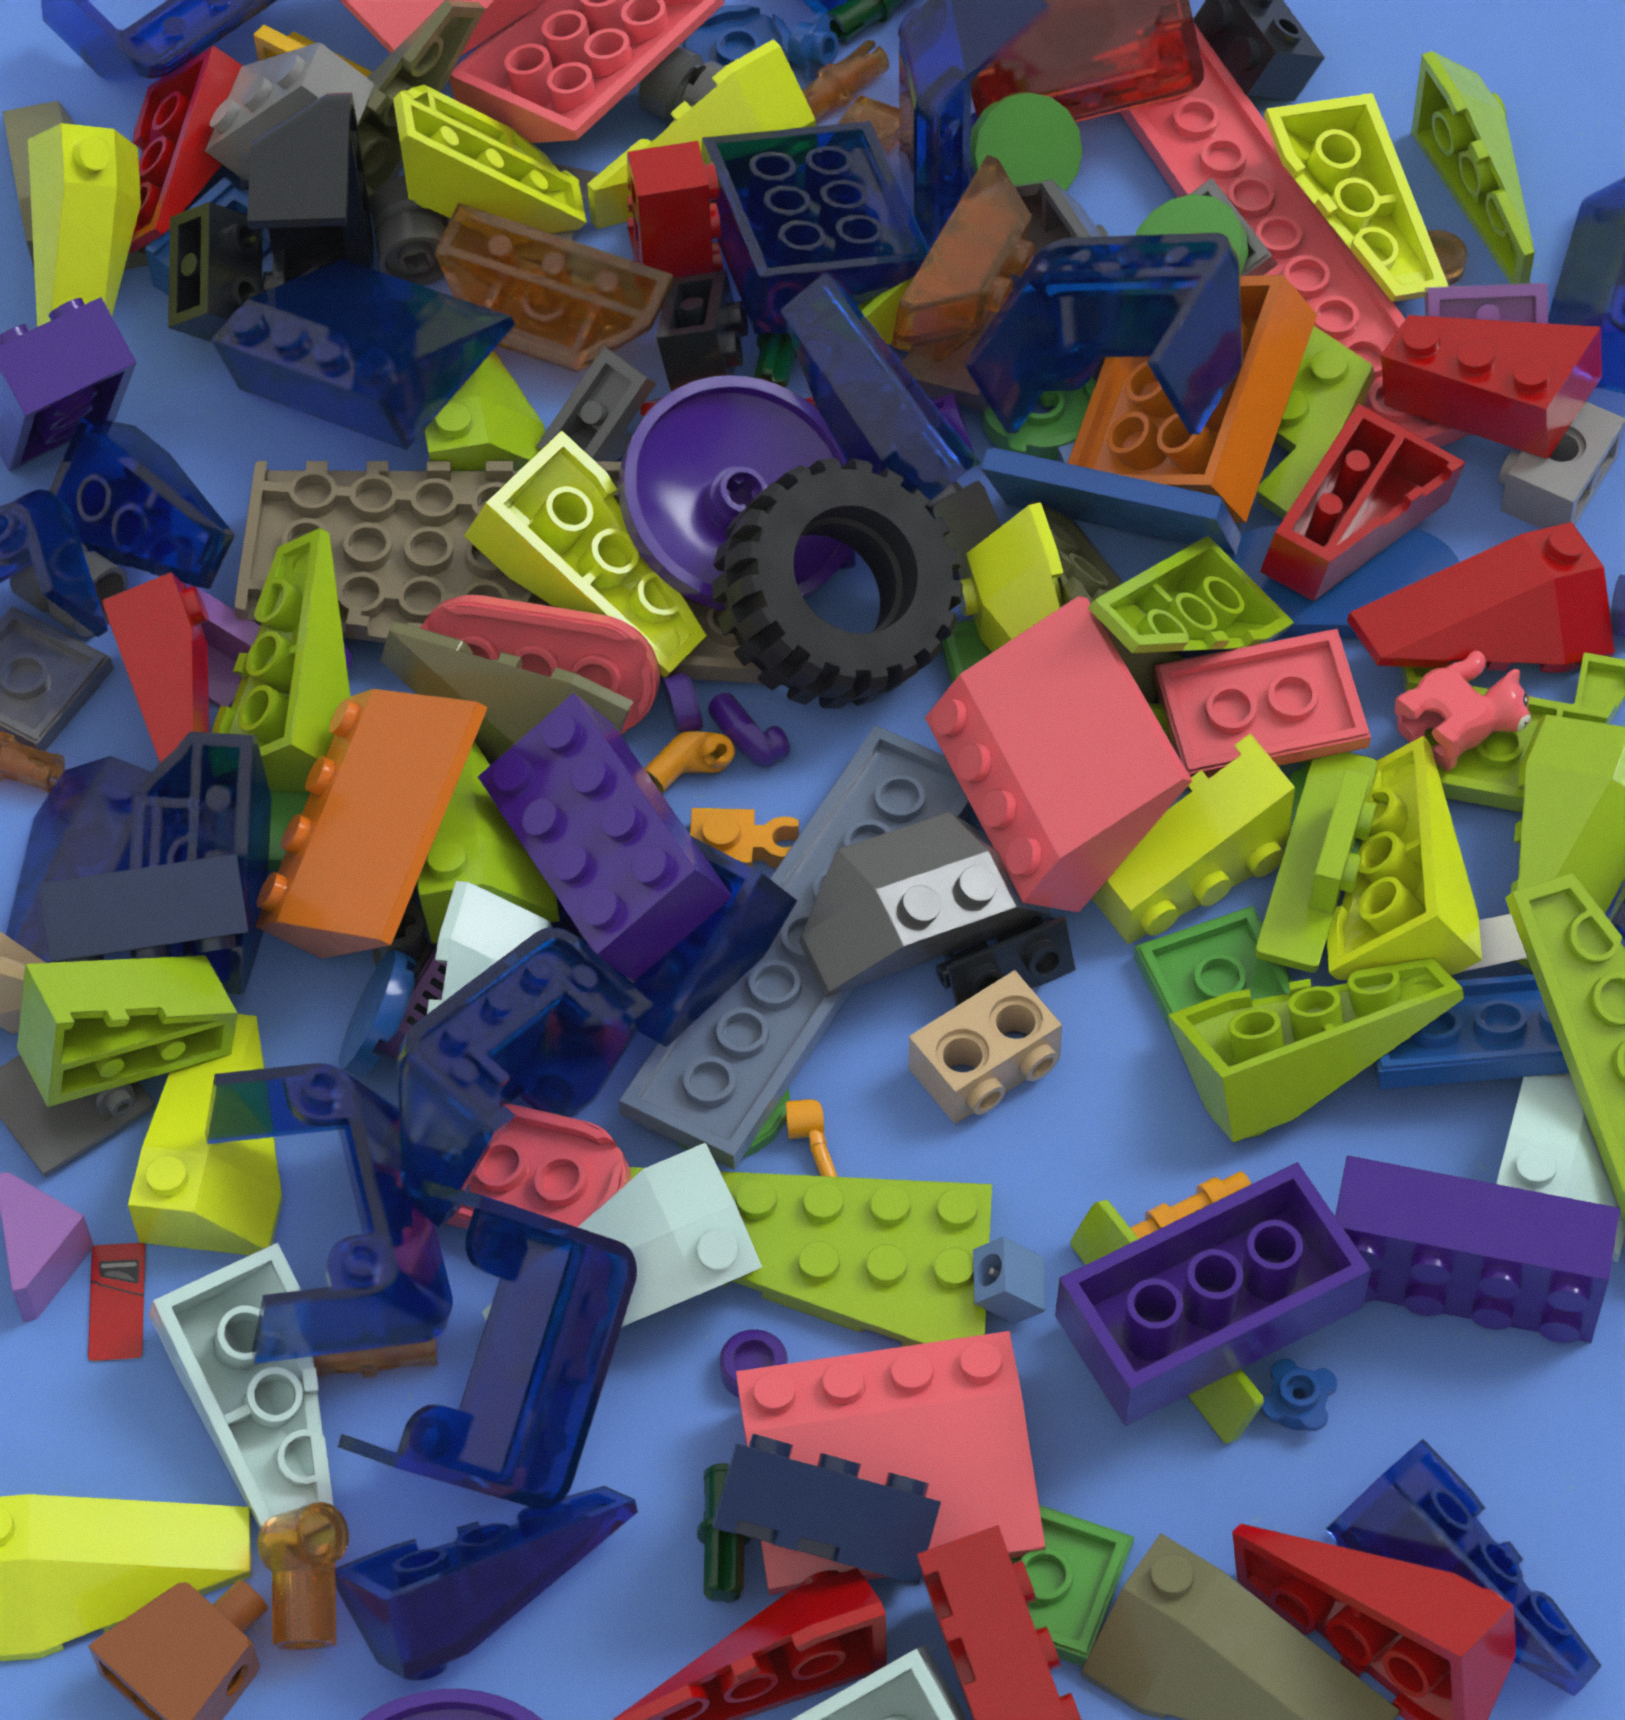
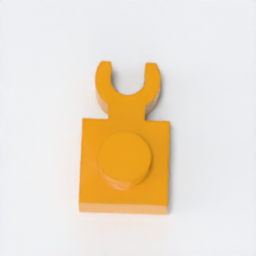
[690,808,799,876]

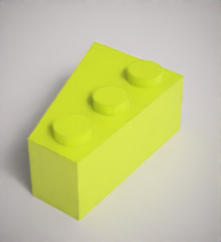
[1092,733,1295,945]

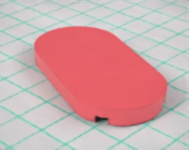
[420,595,660,735]
[376,1100,631,1249]

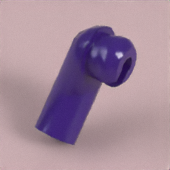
[708,692,790,767]

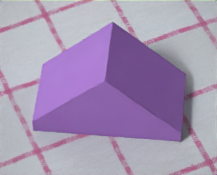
[0,1172,94,1322]

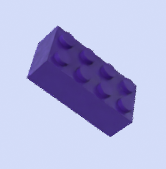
[0,297,137,471]
[478,693,733,981]
[1335,1155,1620,1343]
[1055,1162,1371,1426]

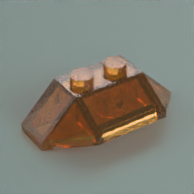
[891,155,1035,363]
[435,203,674,373]

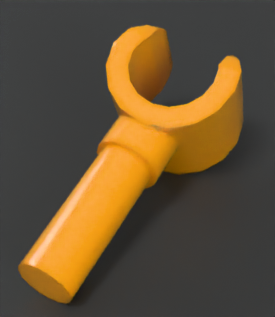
[786,1099,838,1177]

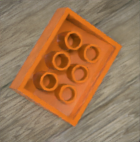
[1068,275,1317,523]
[255,689,488,959]

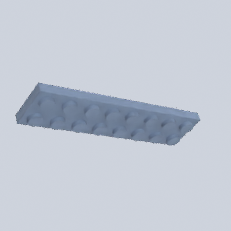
[619,725,972,1170]

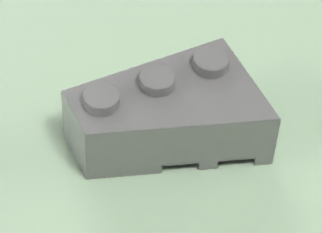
[205,42,374,178]

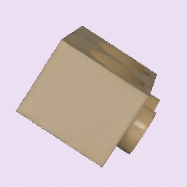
[909,970,1062,1124]

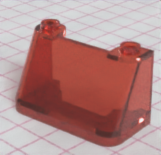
[950,0,1204,122]

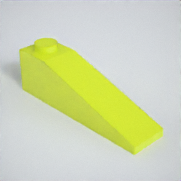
[1263,93,1448,302]
[28,123,141,327]
[958,502,1064,653]

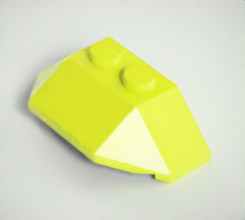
[393,84,587,241]

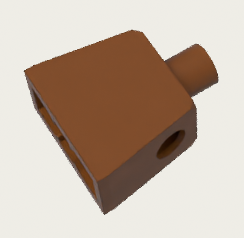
[88,1579,268,1720]

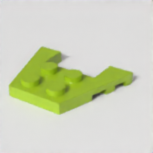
[1256,326,1375,519]
[1400,652,1625,812]

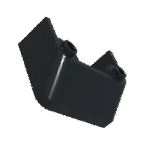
[240,92,374,376]

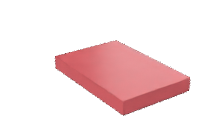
[1153,629,1371,779]

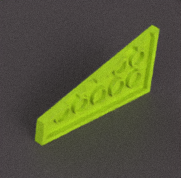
[1505,873,1625,1221]
[629,1167,992,1347]

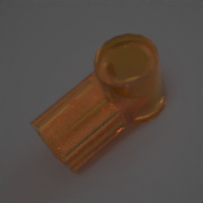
[257,1502,349,1650]

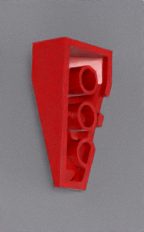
[1232,1524,1516,1720]

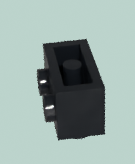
[1193,0,1325,101]
[168,202,263,346]
[656,270,749,392]

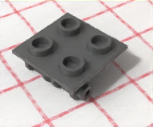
[0,1055,156,1177]

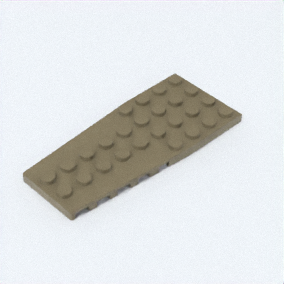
[234,461,762,684]

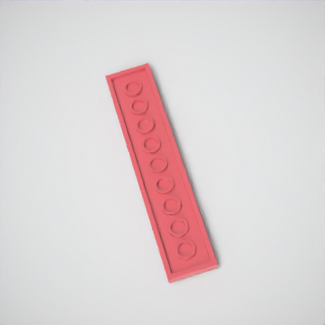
[1092,20,1472,447]

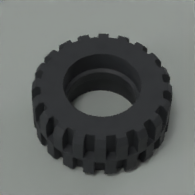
[712,458,963,709]

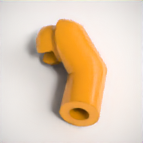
[644,731,735,793]

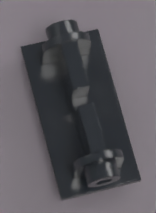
[936,916,1076,1006]

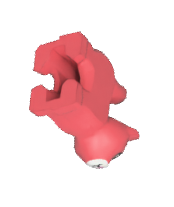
[1394,651,1531,772]

